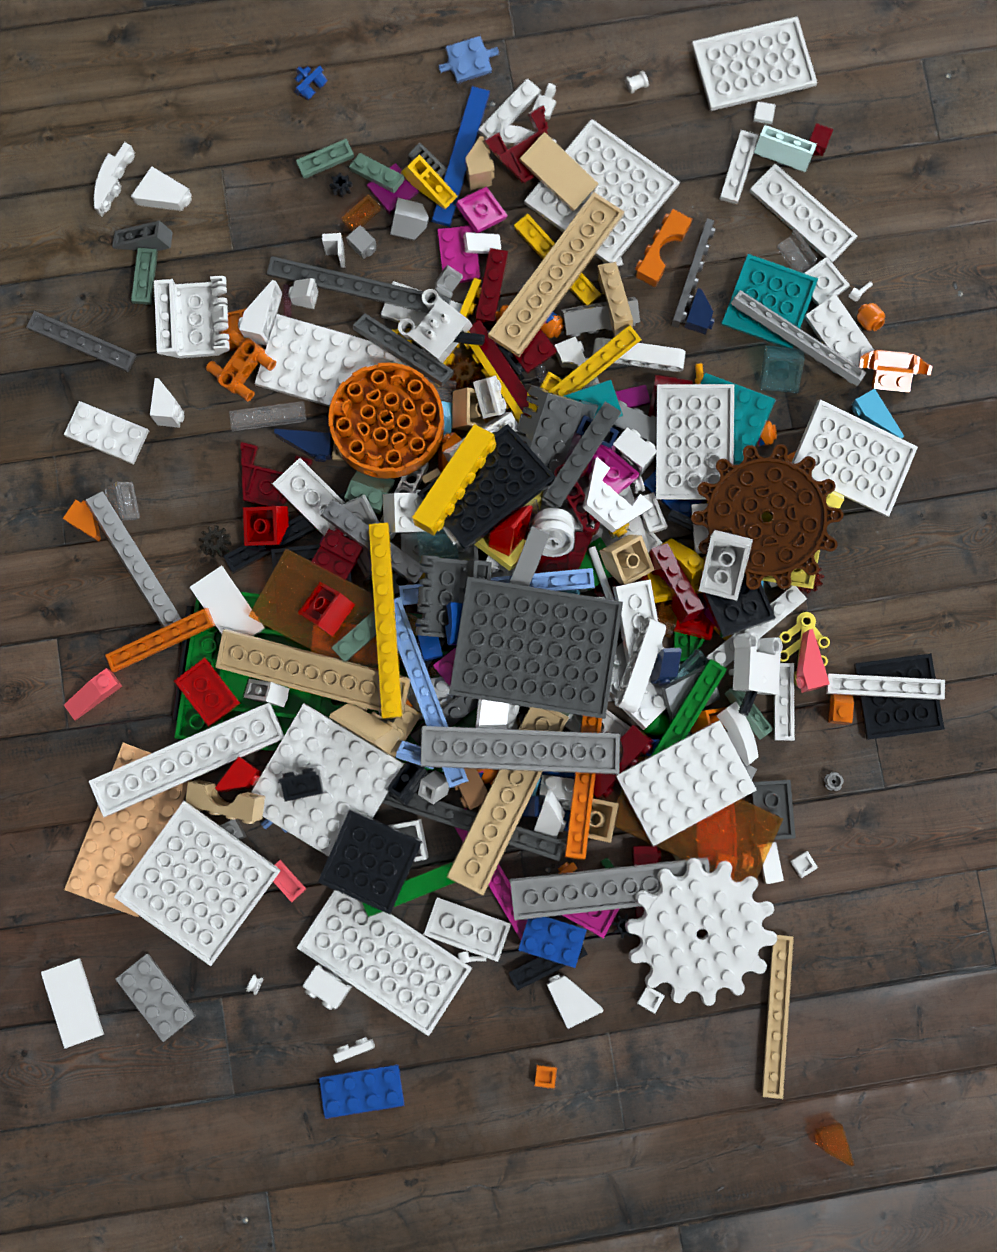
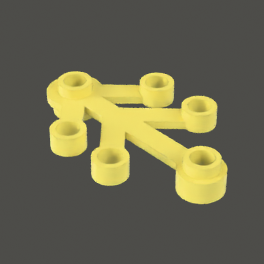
[779,612,830,686]

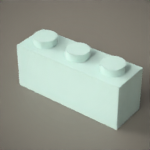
[754,125,817,172]

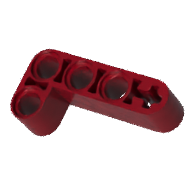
[554,463,600,536]

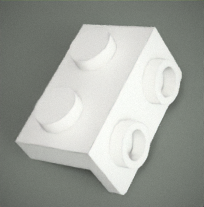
[473,376,506,419]
[539,775,574,810]

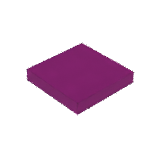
[367,163,419,214]

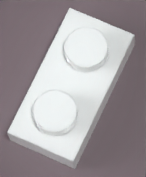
[641,493,667,535]
[333,1037,375,1063]

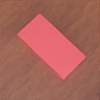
[273,860,307,902]

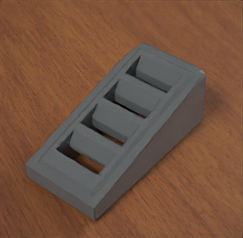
[408,143,447,178]

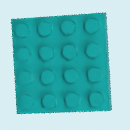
[721,254,818,350]
[701,373,776,465]

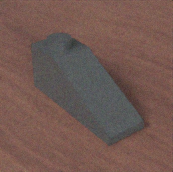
[112,221,173,251]

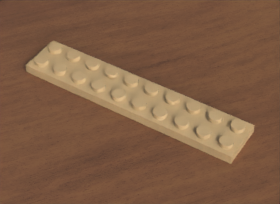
[488,192,625,357]
[216,629,411,715]
[447,707,569,895]

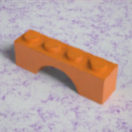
[635,209,692,287]

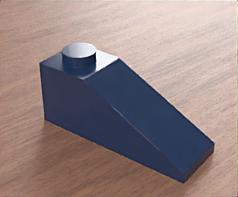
[274,429,333,462]

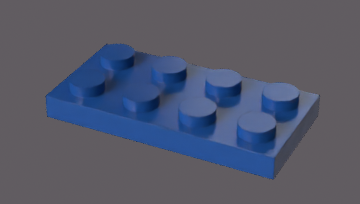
[319,1064,405,1119]

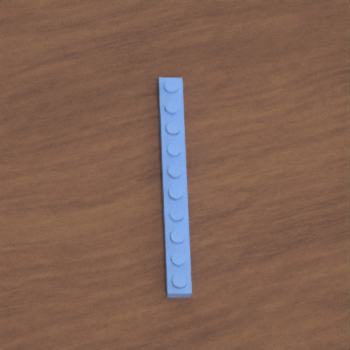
[399,568,595,605]
[394,597,468,788]

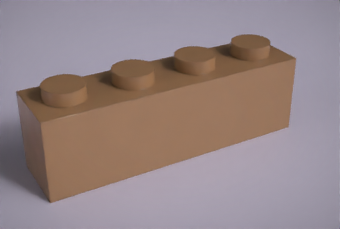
[454,768,488,810]

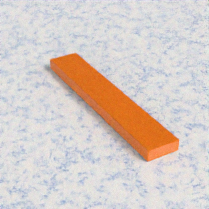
[105,608,215,673]

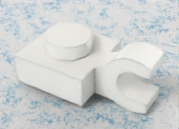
[532,83,556,120]

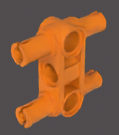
[206,330,276,402]

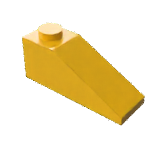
[400,154,458,209]
[659,538,705,587]

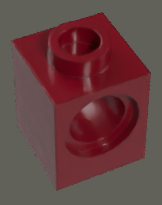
[809,123,833,156]

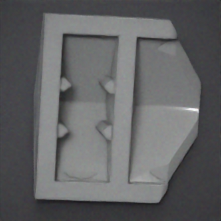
[390,198,428,240]

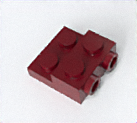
[311,528,363,583]

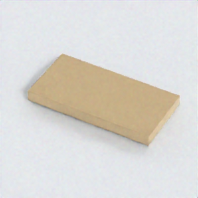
[519,132,599,212]

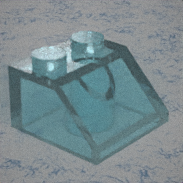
[761,346,805,393]

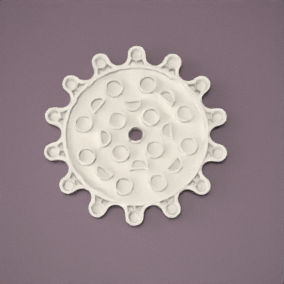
[625,858,777,1006]

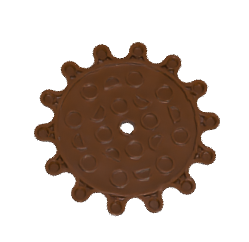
[691,444,844,590]

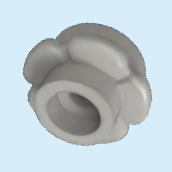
[824,772,844,791]

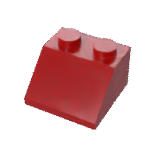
[488,505,533,556]
[243,506,289,546]
[298,582,355,637]
[215,757,263,793]

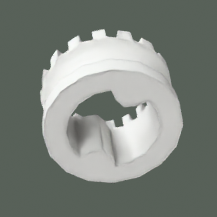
[632,475,645,494]
[247,975,263,995]

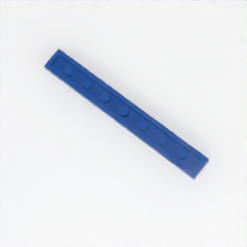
[432,86,490,227]

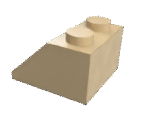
[452,387,496,431]
[599,535,654,585]
[588,798,618,843]

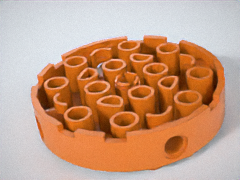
[329,362,445,479]

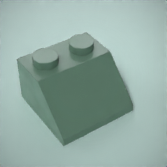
[344,471,395,516]

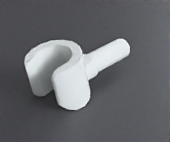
[848,282,873,301]
[458,951,486,963]

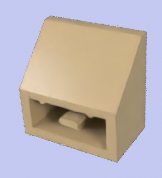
[466,136,494,190]

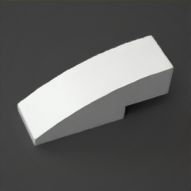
[717,702,759,766]

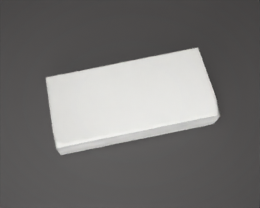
[756,842,784,884]

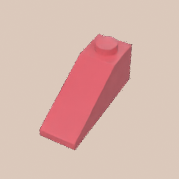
[796,629,830,693]
[64,668,122,721]

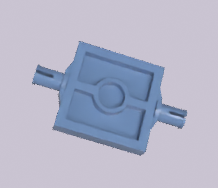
[438,36,499,83]

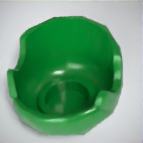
[639,711,669,739]

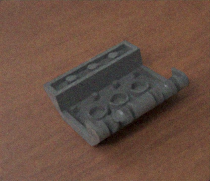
[516,385,598,474]
[416,555,492,638]

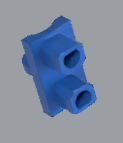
[294,66,327,100]

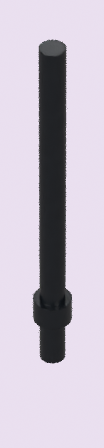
[172,606,194,720]

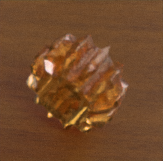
[450,357,480,389]

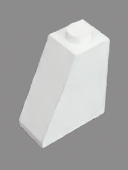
[131,167,192,211]
[547,974,604,1029]

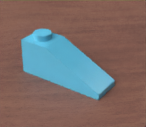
[852,389,904,439]

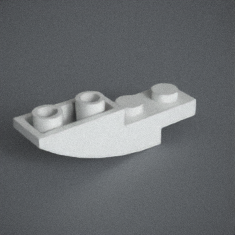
[94,142,135,216]

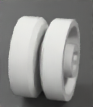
[533,508,575,557]

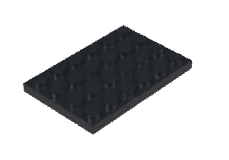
[417,424,556,551]

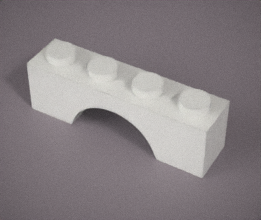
[555,336,599,389]

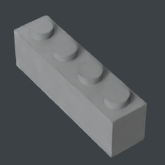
[561,297,640,337]
[612,400,657,450]

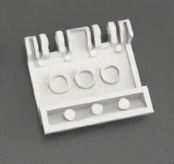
[154,276,230,358]

